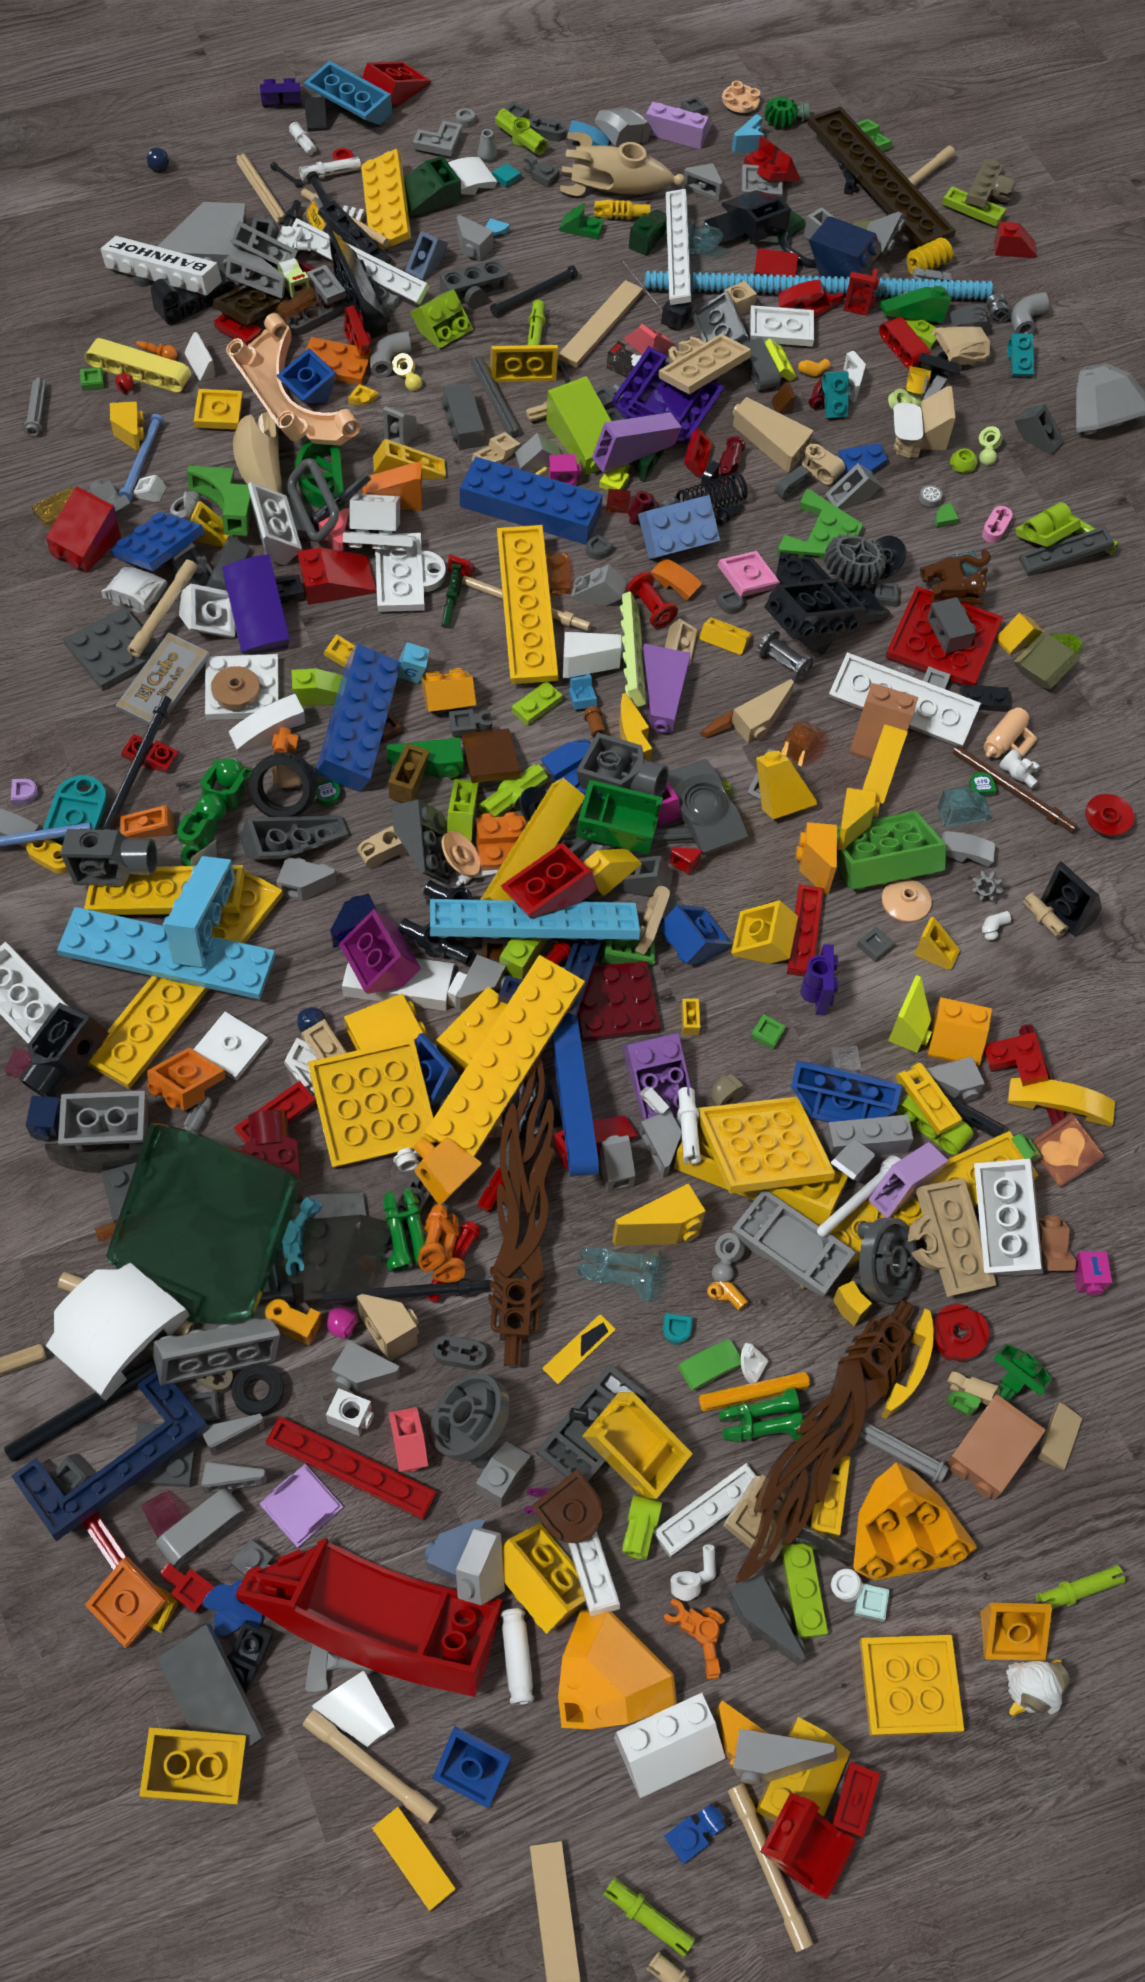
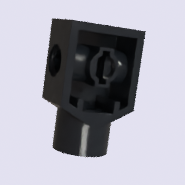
[18,1002,110,1097]

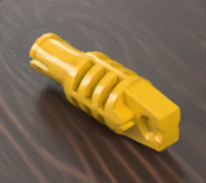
[594,200,650,220]

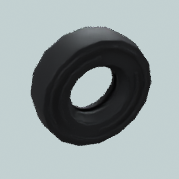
[232,1364,284,1416]

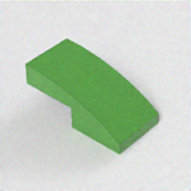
[857,119,892,151]
[677,1339,741,1391]

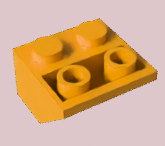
[420,668,476,712]

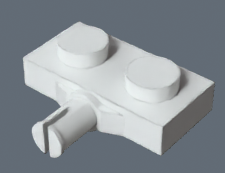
[276,226,311,251]

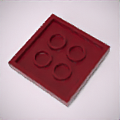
[578,961,661,1042]

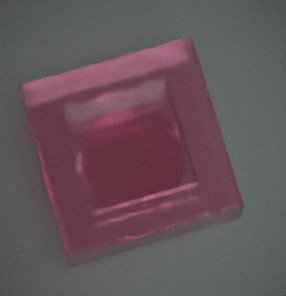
[4,1048,32,1078]

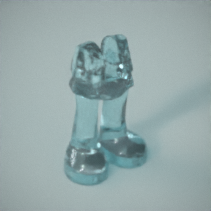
[577,1246,660,1302]

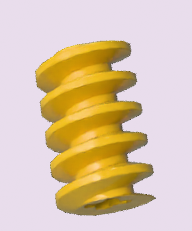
[907,237,954,274]

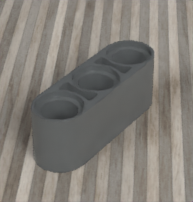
[742,337,780,391]

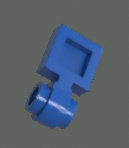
[664,1803,727,1865]

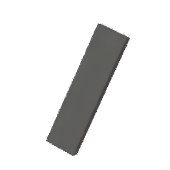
[1019,526,1114,576]

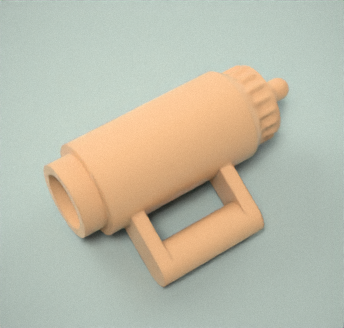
[984,707,1037,759]

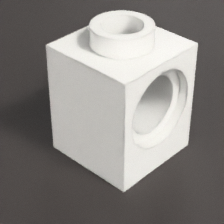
[326,1388,374,1436]

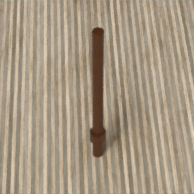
[953,746,1078,833]

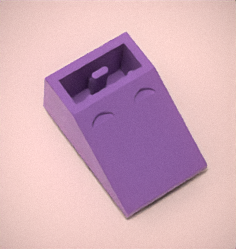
[621,1033,691,1120]

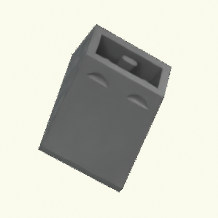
[392,799,450,884]

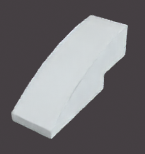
[229,694,305,752]

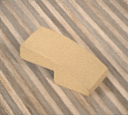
[472,432,520,464]

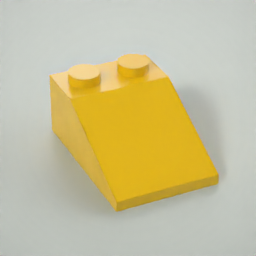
[612,1183,706,1246]
[139,1727,246,1805]

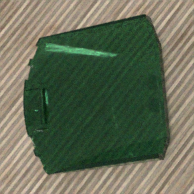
[106,1123,303,1324]

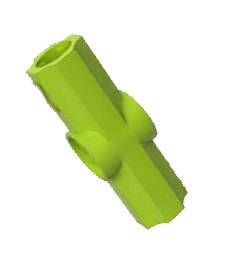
[495,108,548,156]
[479,764,548,817]

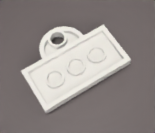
[375,533,446,612]

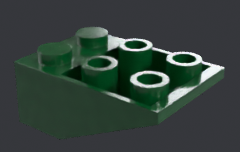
[404,156,461,218]

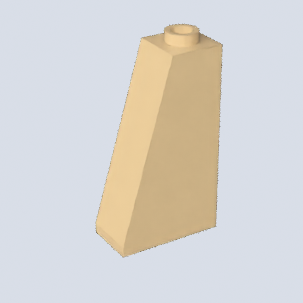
[732,397,814,473]

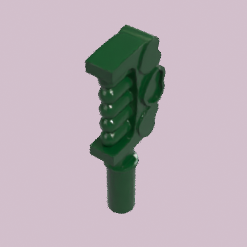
[441,563,463,628]

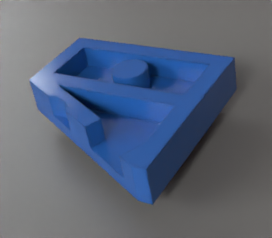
[838,443,887,474]

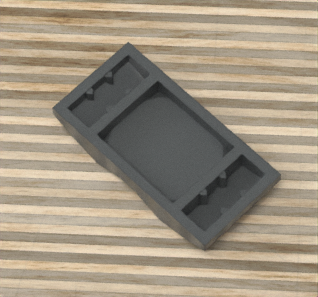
[668,759,748,856]
[536,1364,655,1483]

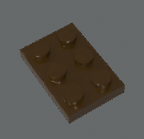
[213,285,288,326]

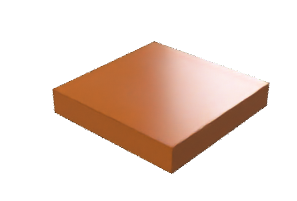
[85,1557,169,1649]

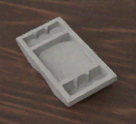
[732,1189,856,1296]

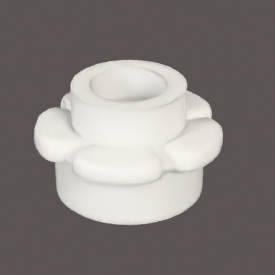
[393,1148,420,1172]

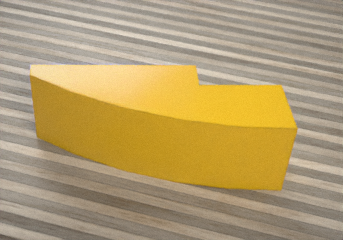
[619,693,652,762]
[862,724,908,804]

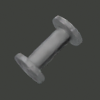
[756,628,815,683]

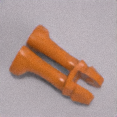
[418,1204,466,1283]

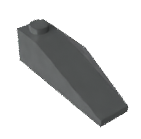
[240,816,348,859]

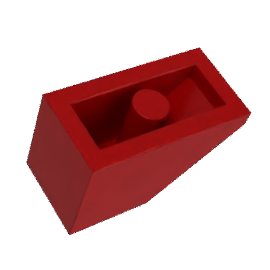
[994,222,1036,258]

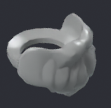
[170,491,202,521]

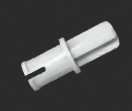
[289,122,316,155]

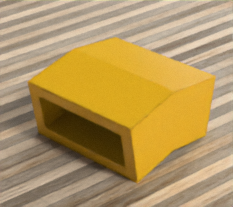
[833,1280,872,1327]

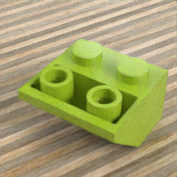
[410,289,473,349]

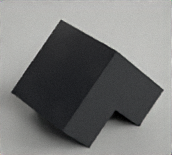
[704,209,744,244]

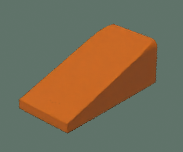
[120,805,175,838]

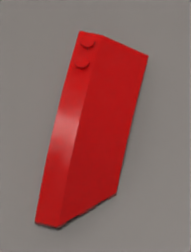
[236,1537,502,1697]

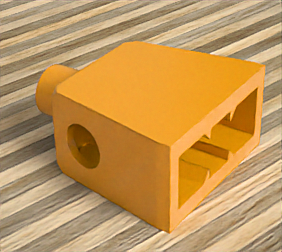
[413,1137,482,1205]

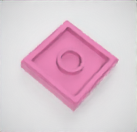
[717,551,780,597]

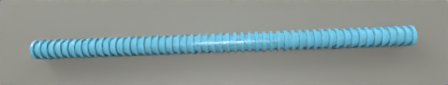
[645,271,993,300]

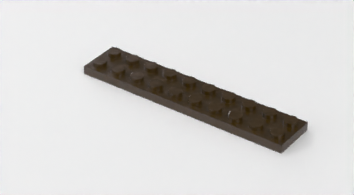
[807,106,956,247]

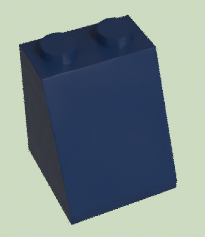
[809,217,881,277]

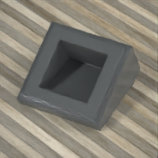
[51,1454,96,1495]

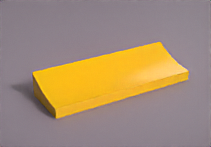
[674,1120,848,1226]

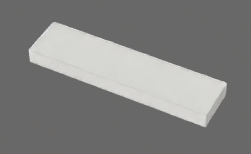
[653,1463,757,1558]

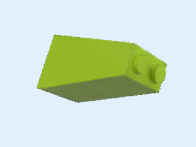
[546,376,611,475]

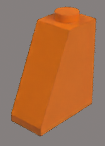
[363,462,423,511]

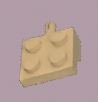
[723,1474,803,1564]

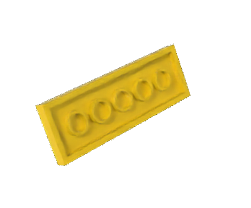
[361,149,411,250]
[84,865,245,915]

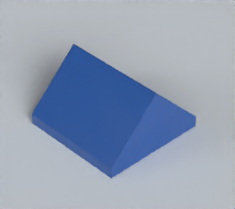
[276,348,337,403]
[415,1033,459,1109]
[432,1726,512,1809]

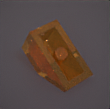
[781,721,826,766]

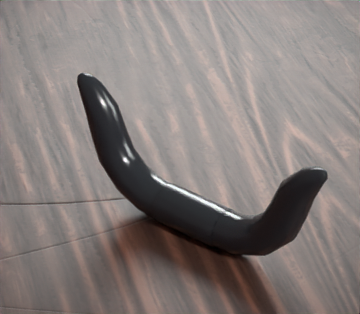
[780,230,817,267]

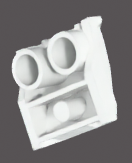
[101,567,168,613]

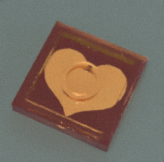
[1032,1113,1105,1188]

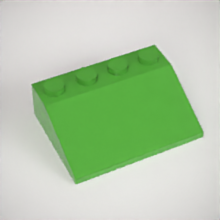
[837,811,946,890]

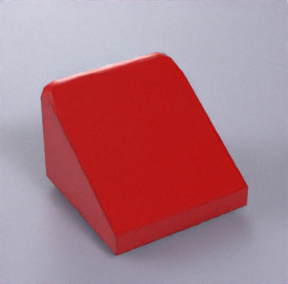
[448,554,475,577]
[669,847,702,875]

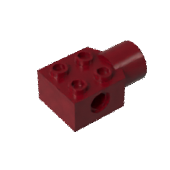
[241,1110,304,1208]

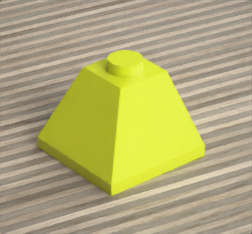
[888,975,932,1053]

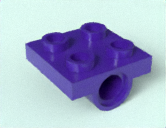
[260,78,302,106]
[800,944,838,1015]

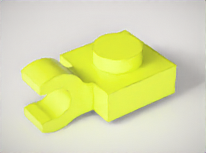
[599,464,630,495]

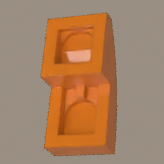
[650,558,702,601]

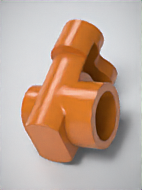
[272,727,299,754]

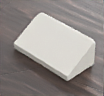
[185,332,215,381]

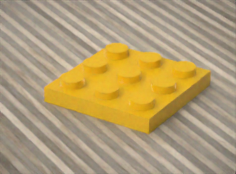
[859,1635,964,1737]

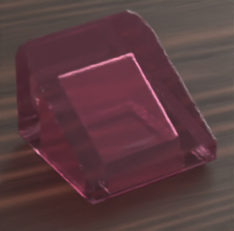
[141,1490,183,1537]

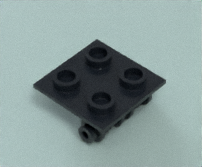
[504,1074,563,1139]

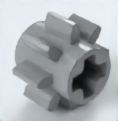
[972,870,1004,901]

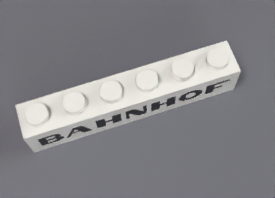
[101,236,222,295]

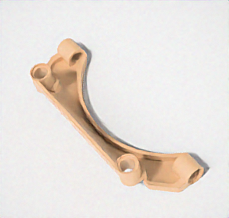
[226,313,361,445]

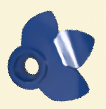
[202,1579,262,1636]

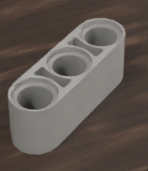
[156,1488,245,1568]

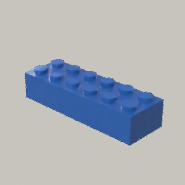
[460,457,603,545]
[315,643,401,792]

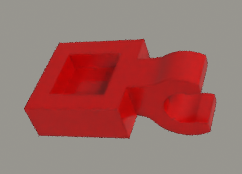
[160,1563,214,1614]

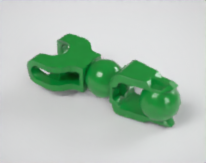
[177,758,252,866]

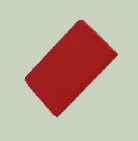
[754,248,798,277]

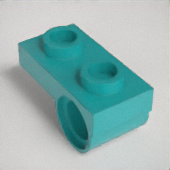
[1007,334,1034,378]
[822,371,849,418]

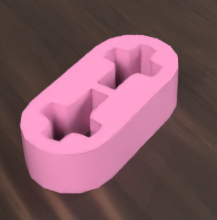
[982,506,1013,543]

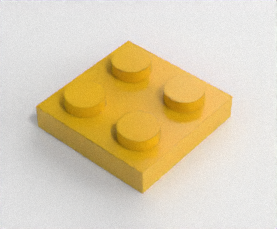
[194,389,243,429]

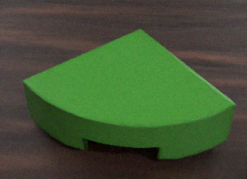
[935,502,959,528]
[946,1391,982,1416]

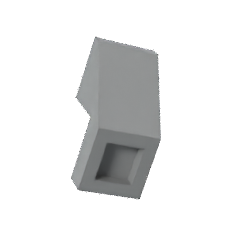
[87,479,130,512]

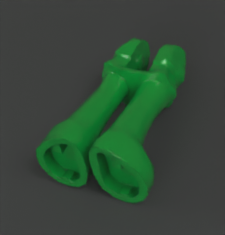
[383,1188,426,1272]
[719,1387,803,1443]

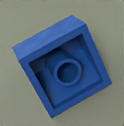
[659,905,733,964]

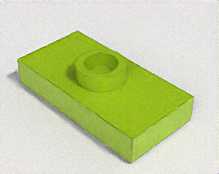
[903,318,938,349]

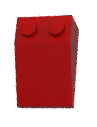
[362,61,431,105]
[297,547,376,605]
[501,842,598,918]

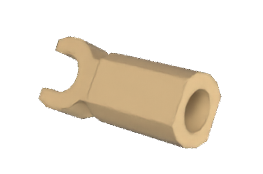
[947,1371,1001,1405]

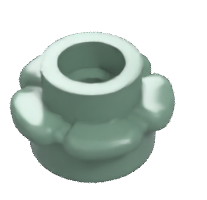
[797,102,810,122]

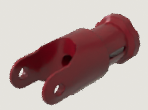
[720,436,746,485]

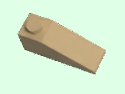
[731,679,794,743]

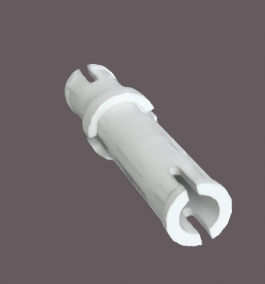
[299,156,361,181]
[677,1087,701,1164]

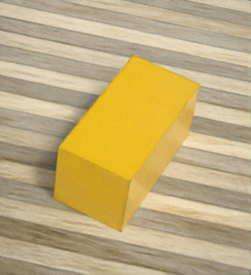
[681,999,700,1035]

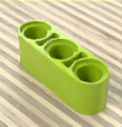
[896,1093,974,1155]

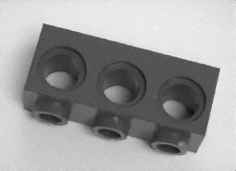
[440,259,508,304]

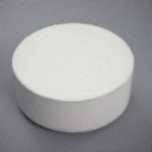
[831,1569,863,1602]

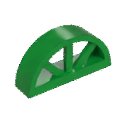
[296,440,345,511]

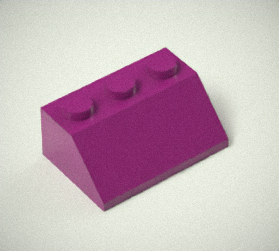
[339,909,421,994]

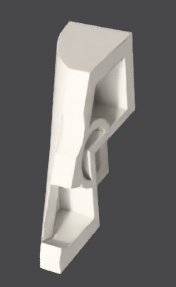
[312,1671,395,1748]

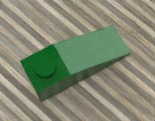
[880,286,951,323]
[387,737,464,778]

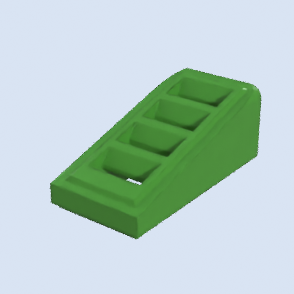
[600,939,655,965]

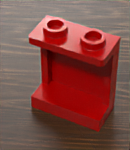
[760,1792,856,1899]

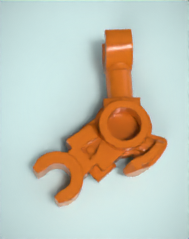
[663,1599,725,1680]

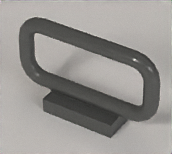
[287,458,339,542]

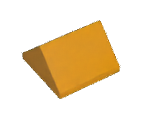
[980,1603,1052,1661]

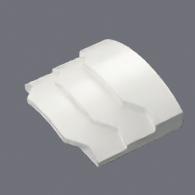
[46,1263,190,1401]

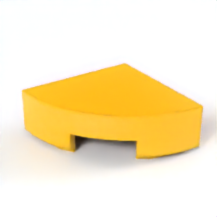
[348,384,378,406]

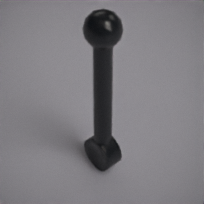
[270,162,303,188]
[557,361,570,384]

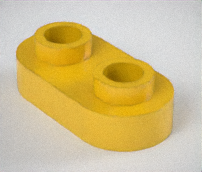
[26,839,68,874]

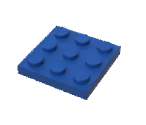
[110,512,205,571]

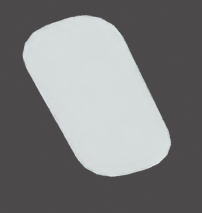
[893,403,923,440]

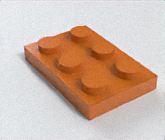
[305,337,372,385]

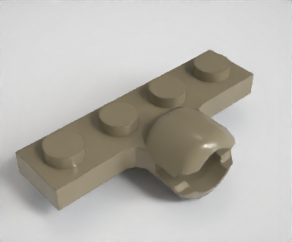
[965,160,1016,208]

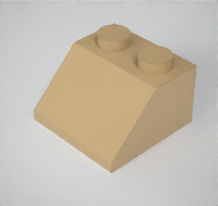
[920,386,955,450]
[357,1294,420,1362]

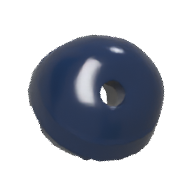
[147,148,169,172]
[297,1007,325,1033]

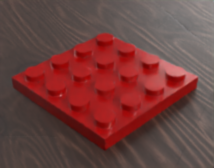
[885,586,1003,686]

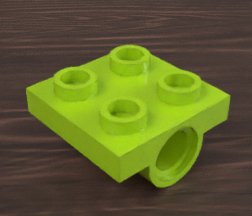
[1015,502,1081,547]

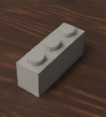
[824,1115,913,1160]

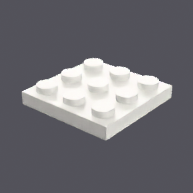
[205,654,279,720]

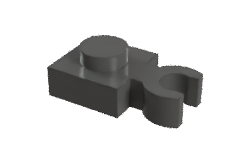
[449,709,493,737]

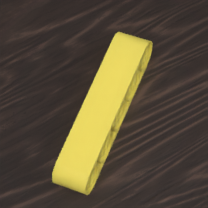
[85,338,191,393]

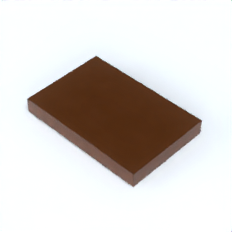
[461,728,520,783]

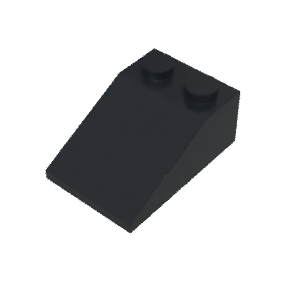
[1041,861,1102,937]

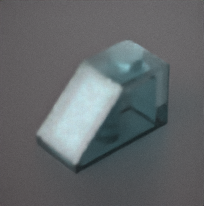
[938,787,992,827]

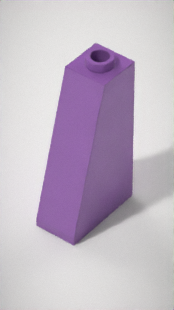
[592,412,682,473]
[642,644,690,734]

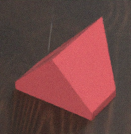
[623,323,675,354]

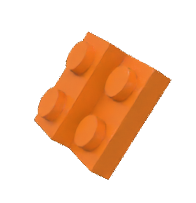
[473,812,526,871]
[147,1047,225,1111]

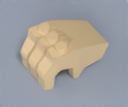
[894,436,923,458]

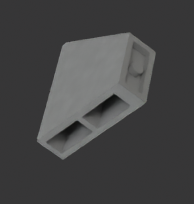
[157,202,247,272]

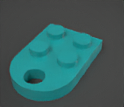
[42,775,107,842]

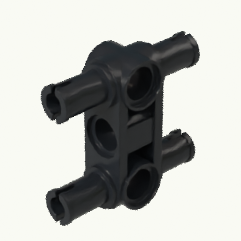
[398,880,477,965]

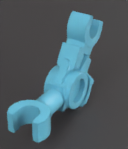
[272,1197,323,1276]

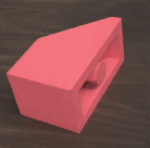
[388,1407,428,1472]

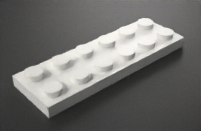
[829,652,981,748]

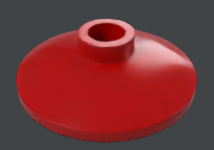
[1085,794,1134,836]

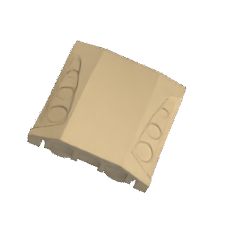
[932,326,990,366]

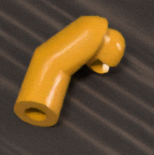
[798,359,831,377]
[707,1282,748,1311]

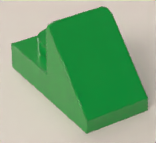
[559,203,604,240]

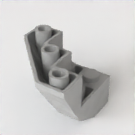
[1076,363,1145,434]

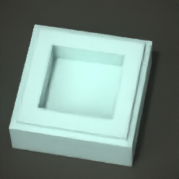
[854,1583,889,1622]

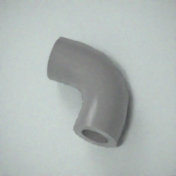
[1010,292,1049,334]
[370,331,411,377]

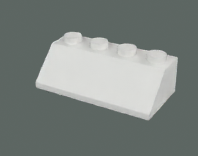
[974,1159,1044,1276]

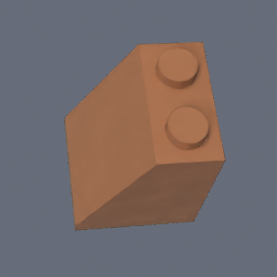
[849,683,919,761]
[946,1394,1046,1500]

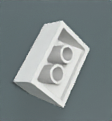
[248,482,302,566]
[614,1693,726,1799]

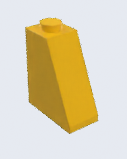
[756,751,817,819]

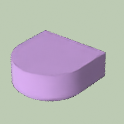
[11,779,38,805]

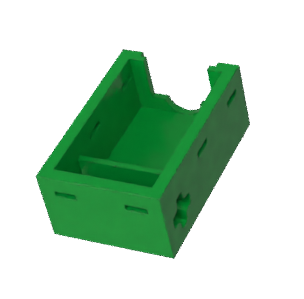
[575,779,663,855]

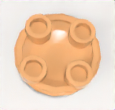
[722,81,760,113]

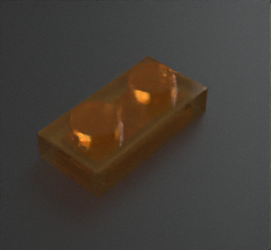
[276,287,317,321]
[545,553,571,594]

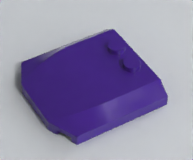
[612,346,724,444]

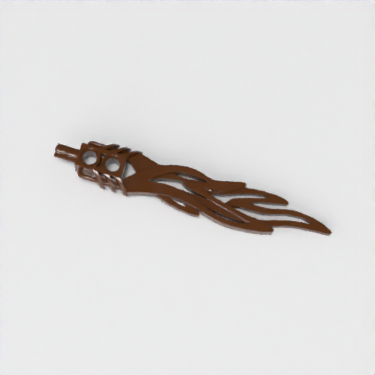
[488,1056,554,1368]
[735,1300,914,1583]

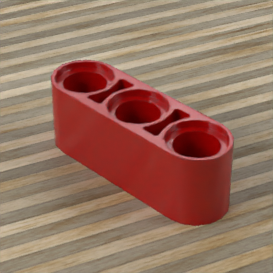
[879,317,930,369]

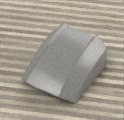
[595,108,652,147]

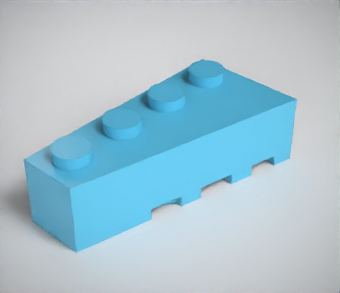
[163,856,235,967]

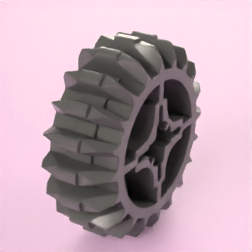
[824,533,887,586]

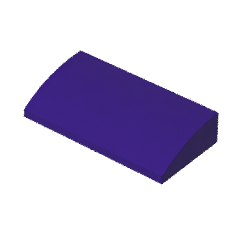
[222,554,289,654]

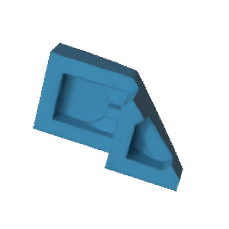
[569,674,597,710]

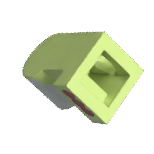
[278,258,310,299]

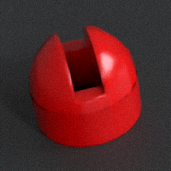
[116,373,134,393]

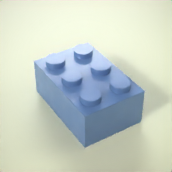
[638,495,720,559]

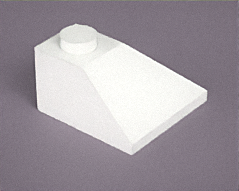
[179,584,235,638]

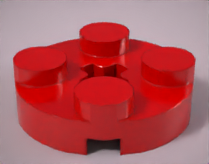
[933,1304,989,1362]

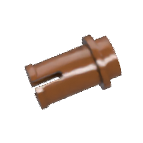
[583,706,606,738]

